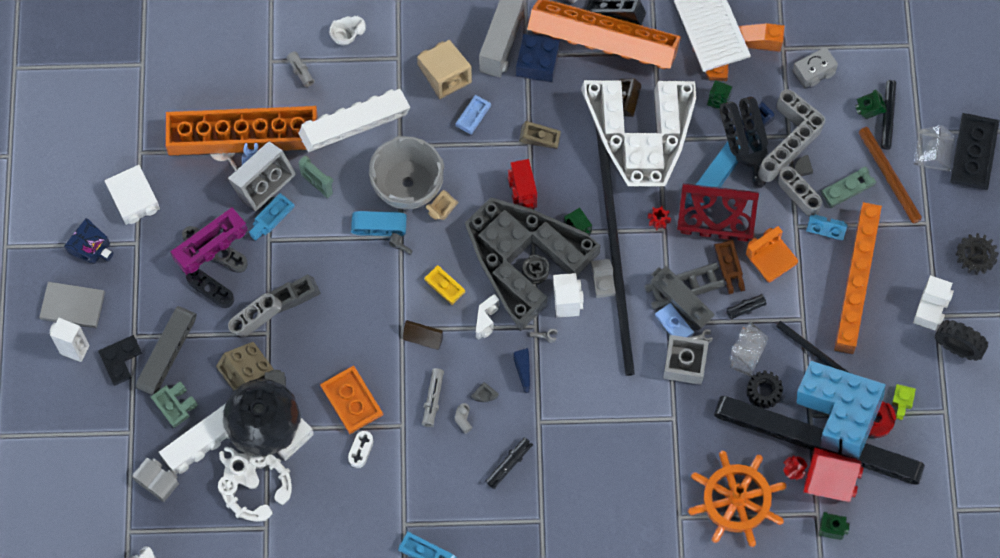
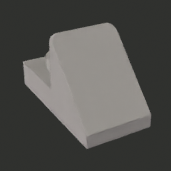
[591,259,616,298]

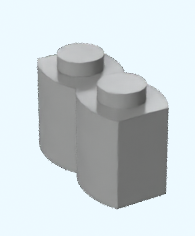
[132,458,179,502]

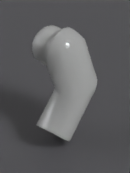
[454,403,472,434]

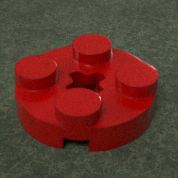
[868,401,896,438]

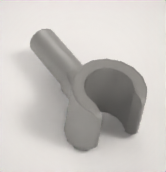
[530,329,558,343]
[687,329,713,343]

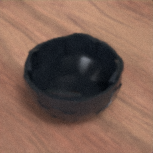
[223,379,301,457]

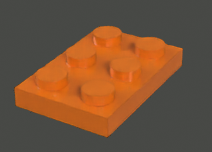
[320,365,383,434]

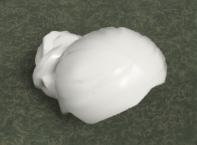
[329,16,366,45]

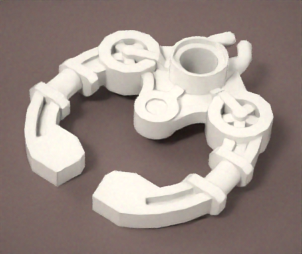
[218,447,292,522]

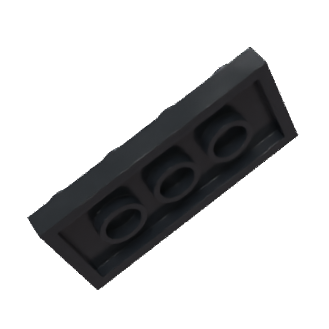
[950,113,1000,190]

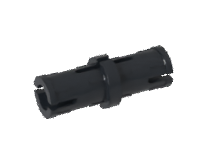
[727,294,767,320]

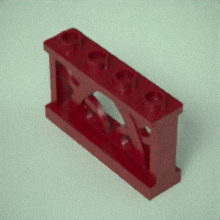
[677,183,759,242]

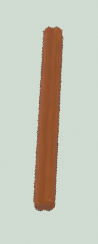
[859,127,922,224]

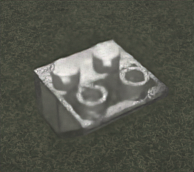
[729,322,769,377]

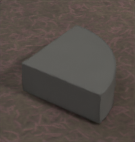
[794,155,813,176]
[471,382,499,402]

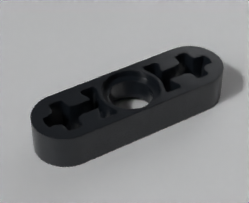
[186,269,234,308]

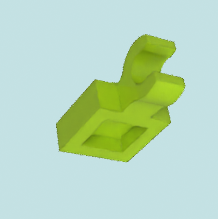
[892,384,916,420]

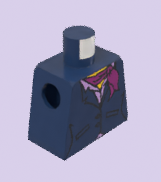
[64,218,114,264]

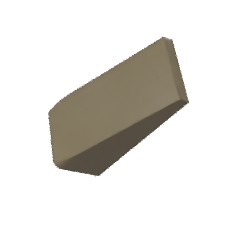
[519,121,561,149]

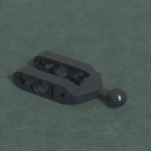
[720,96,768,188]

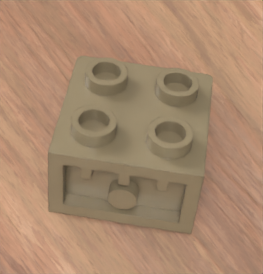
[216,342,274,391]

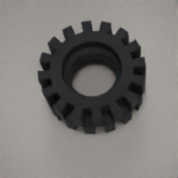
[747,371,783,409]

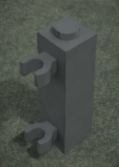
[650,266,715,330]

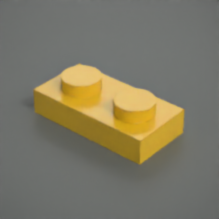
[424,265,465,305]

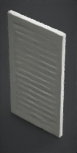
[673,0,751,72]

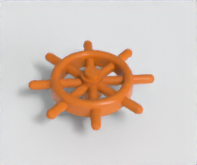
[688,451,787,547]

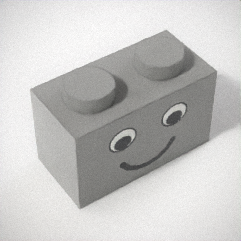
[793,47,838,89]

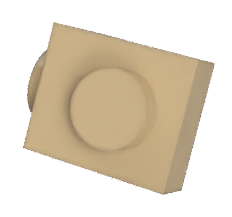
[426,190,459,220]

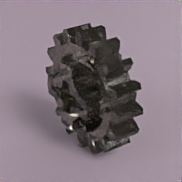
[956,233,999,275]

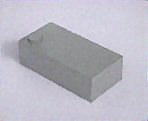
[479,0,524,78]

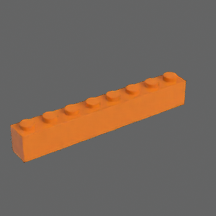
[834,202,882,354]

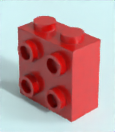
[508,159,537,209]

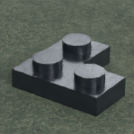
[98,335,142,386]

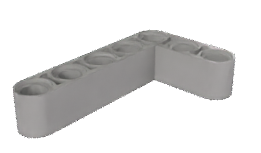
[758,89,825,182]

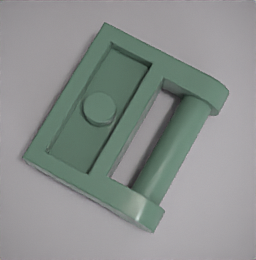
[299,156,334,198]

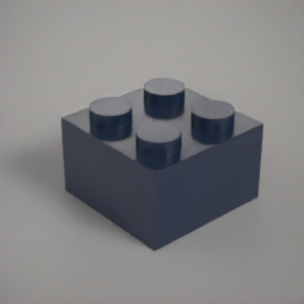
[516,34,560,83]

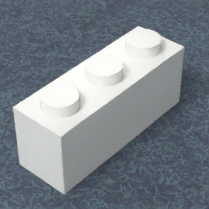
[50,318,90,362]

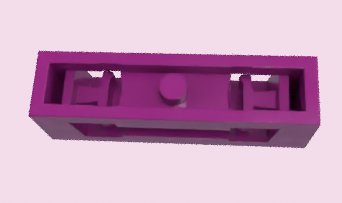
[170,207,248,275]

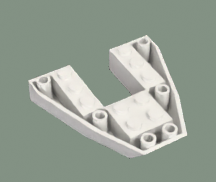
[581,80,696,186]

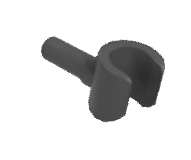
[389,233,413,255]

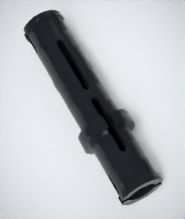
[485,437,533,489]

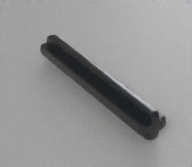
[881,80,896,150]

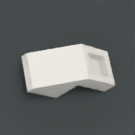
[476,294,499,340]

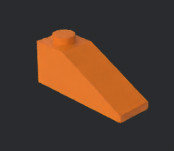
[738,23,785,52]

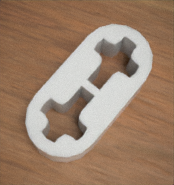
[348,431,373,468]

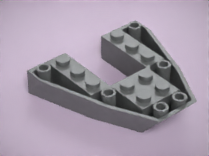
[465,197,601,331]

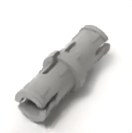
[287,52,315,87]

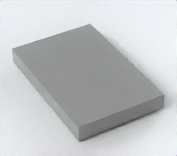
[39,282,105,328]

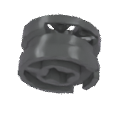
[522,255,549,284]

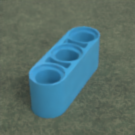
[351,211,407,236]

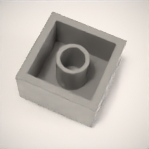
[663,335,709,385]

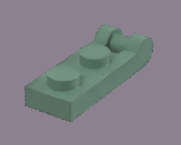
[821,167,877,208]

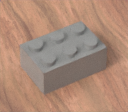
[228,141,296,212]

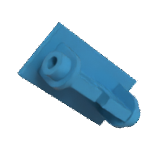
[806,214,848,241]

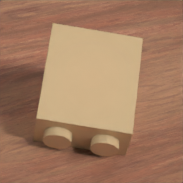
[417,40,472,99]

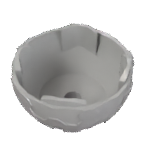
[369,136,444,209]

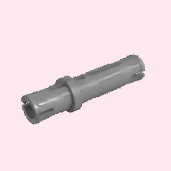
[422,368,444,427]

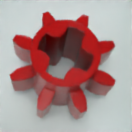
[647,206,671,231]
[783,455,808,480]

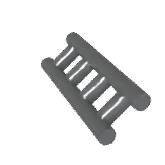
[644,262,726,310]

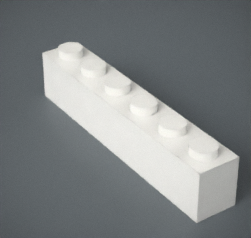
[298,89,410,153]
[159,404,264,475]

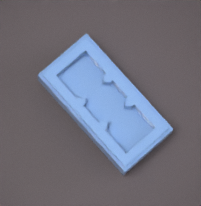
[456,95,491,135]
[655,303,694,337]

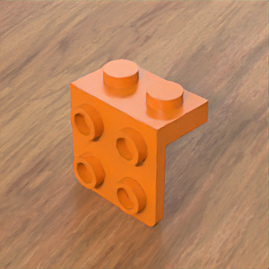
[746,226,798,282]

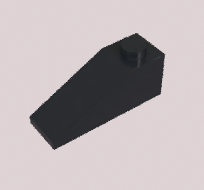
[585,0,646,25]

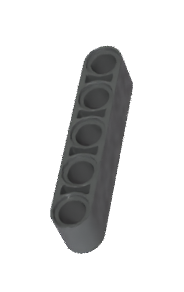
[136,306,197,395]

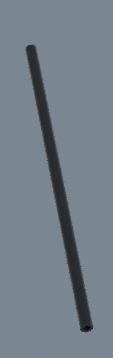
[595,125,635,376]

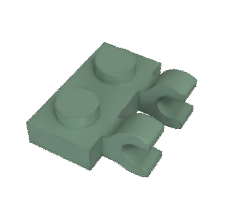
[151,381,198,428]

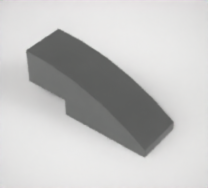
[268,274,321,313]

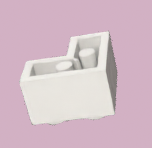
[553,273,584,318]
[913,276,954,330]

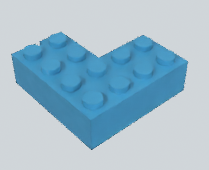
[797,361,886,459]

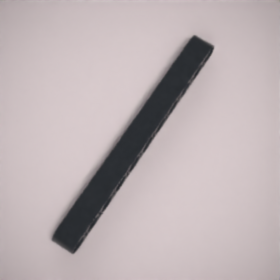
[714,396,925,485]

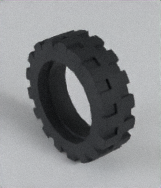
[935,320,989,361]

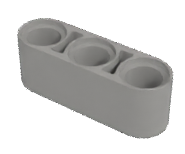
[778,167,822,216]
[228,293,282,338]

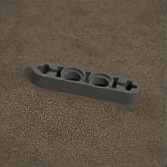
[182,226,248,273]

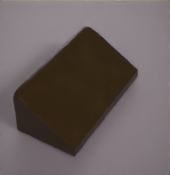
[619,78,641,117]
[403,320,443,350]

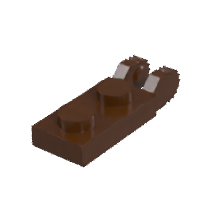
[714,240,745,294]

